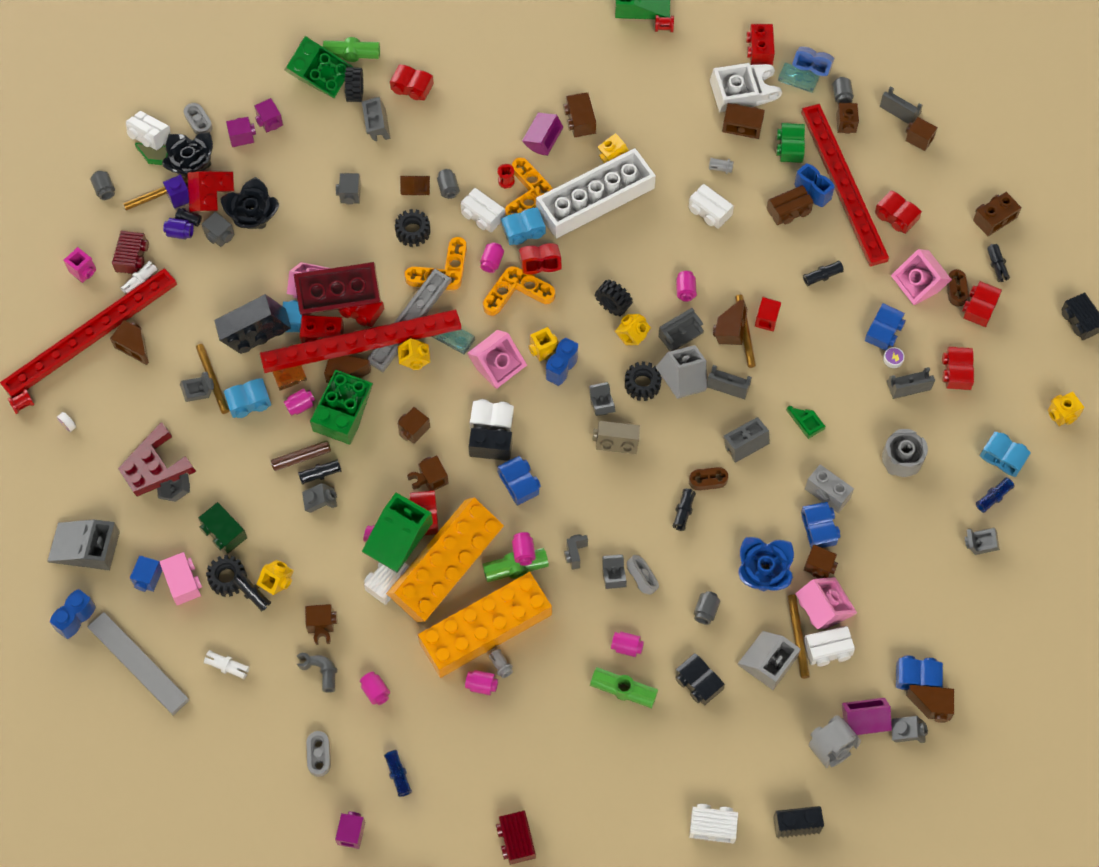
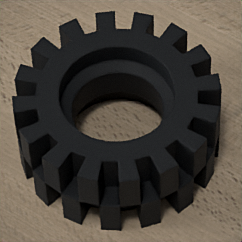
[345,67,364,102]
[395,209,431,247]
[595,280,633,316]
[625,361,662,401]
[206,555,247,597]

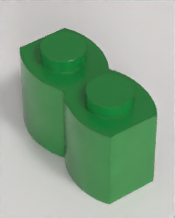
[776,123,805,163]

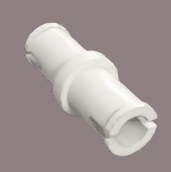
[120,261,158,294]
[204,650,250,680]

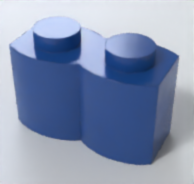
[792,47,835,76]
[794,163,835,207]
[865,303,906,351]
[546,338,578,386]
[497,456,541,506]
[801,502,841,549]
[50,589,96,639]
[896,655,943,690]

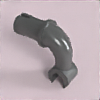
[297,652,337,693]

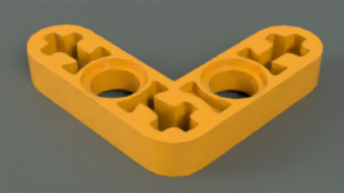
[505,158,552,216]
[405,237,467,290]
[483,266,555,316]

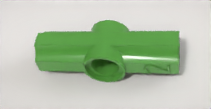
[323,37,380,62]
[483,548,549,582]
[590,667,658,709]

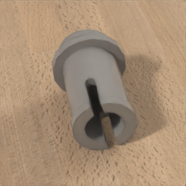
[709,158,734,174]
[489,649,513,678]

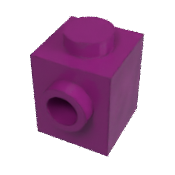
[254,98,283,133]
[226,117,256,147]
[335,811,366,849]

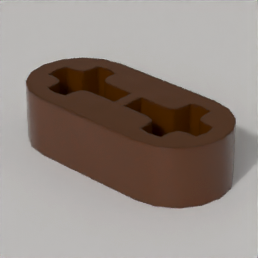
[947,269,968,307]
[689,467,728,491]

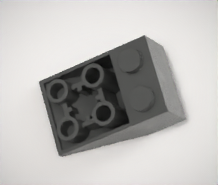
[48,519,120,571]

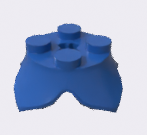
[738,537,794,591]

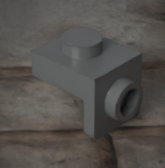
[180,372,214,402]
[589,382,616,416]
[157,473,190,502]
[302,483,337,513]
[965,528,1000,555]
[564,534,588,570]
[602,554,627,589]
[892,716,928,743]

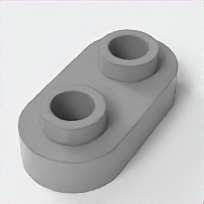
[184,103,212,135]
[627,555,659,595]
[306,731,331,777]

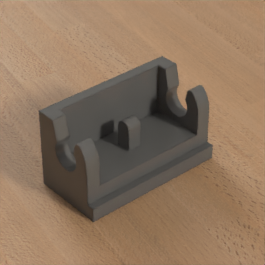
[880,86,923,124]
[362,97,391,141]
[658,308,704,351]
[707,365,752,400]
[887,367,935,399]
[723,417,770,463]

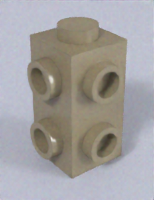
[592,421,640,454]

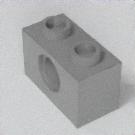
[805,465,854,513]

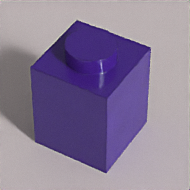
[163,175,189,209]

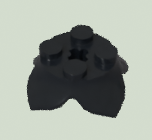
[162,132,213,178]
[220,177,279,229]

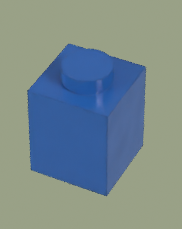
[130,555,163,592]

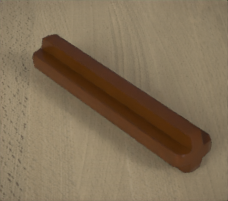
[271,441,331,471]

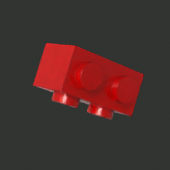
[746,24,775,65]
[300,315,344,343]

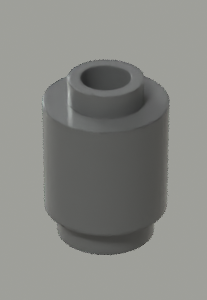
[832,77,854,104]
[437,169,460,199]
[90,171,115,200]
[694,591,721,625]

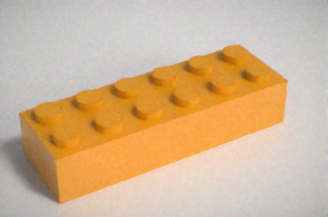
[386,497,504,622]
[418,572,552,678]

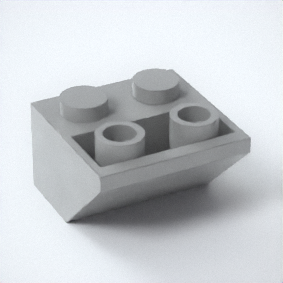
[656,345,707,399]
[738,631,801,690]

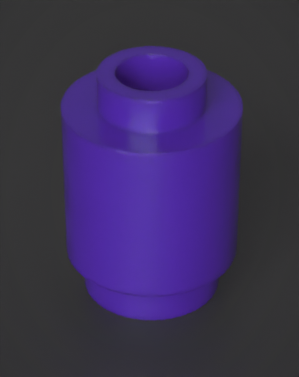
[163,218,194,240]

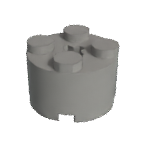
[882,429,928,477]
[809,715,861,768]

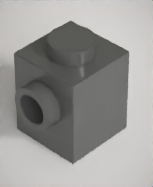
[336,173,361,205]
[202,212,235,247]

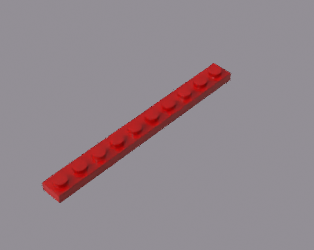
[801,104,889,267]
[0,268,177,398]
[260,309,461,373]

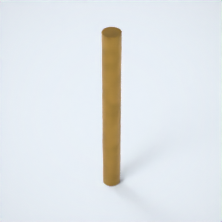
[123,178,188,211]
[735,295,756,368]
[196,344,229,414]
[788,594,810,679]

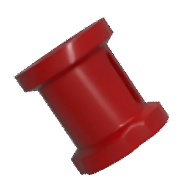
[655,15,674,33]
[497,164,515,189]
[7,389,34,414]

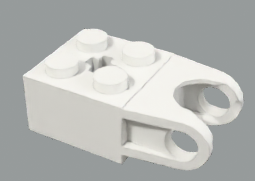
[710,63,782,112]

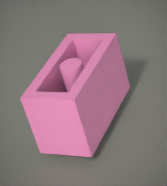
[159,552,202,606]

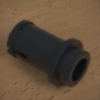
[175,208,202,227]

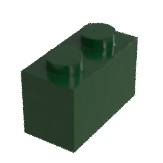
[198,502,247,554]

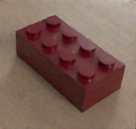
[294,262,381,315]

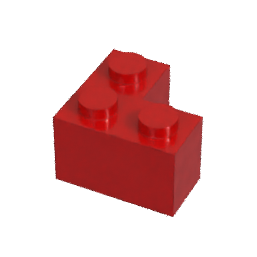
[188,171,234,212]

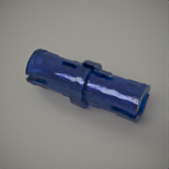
[976,477,1015,513]
[384,750,412,797]

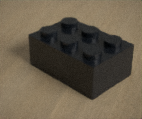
[214,294,291,354]

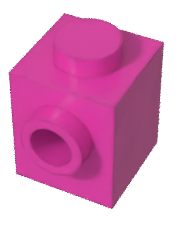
[63,247,96,283]

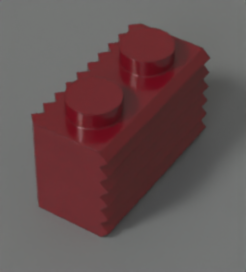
[112,230,149,274]
[496,810,536,865]

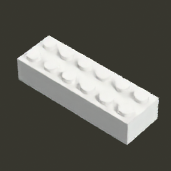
[536,148,656,239]

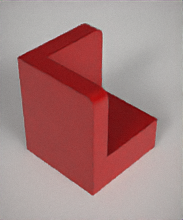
[755,297,781,332]

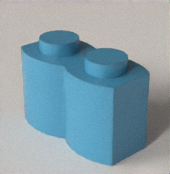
[501,208,546,245]
[224,378,272,418]
[980,432,1031,477]

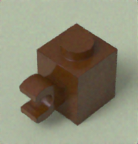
[407,455,449,491]
[305,604,338,645]

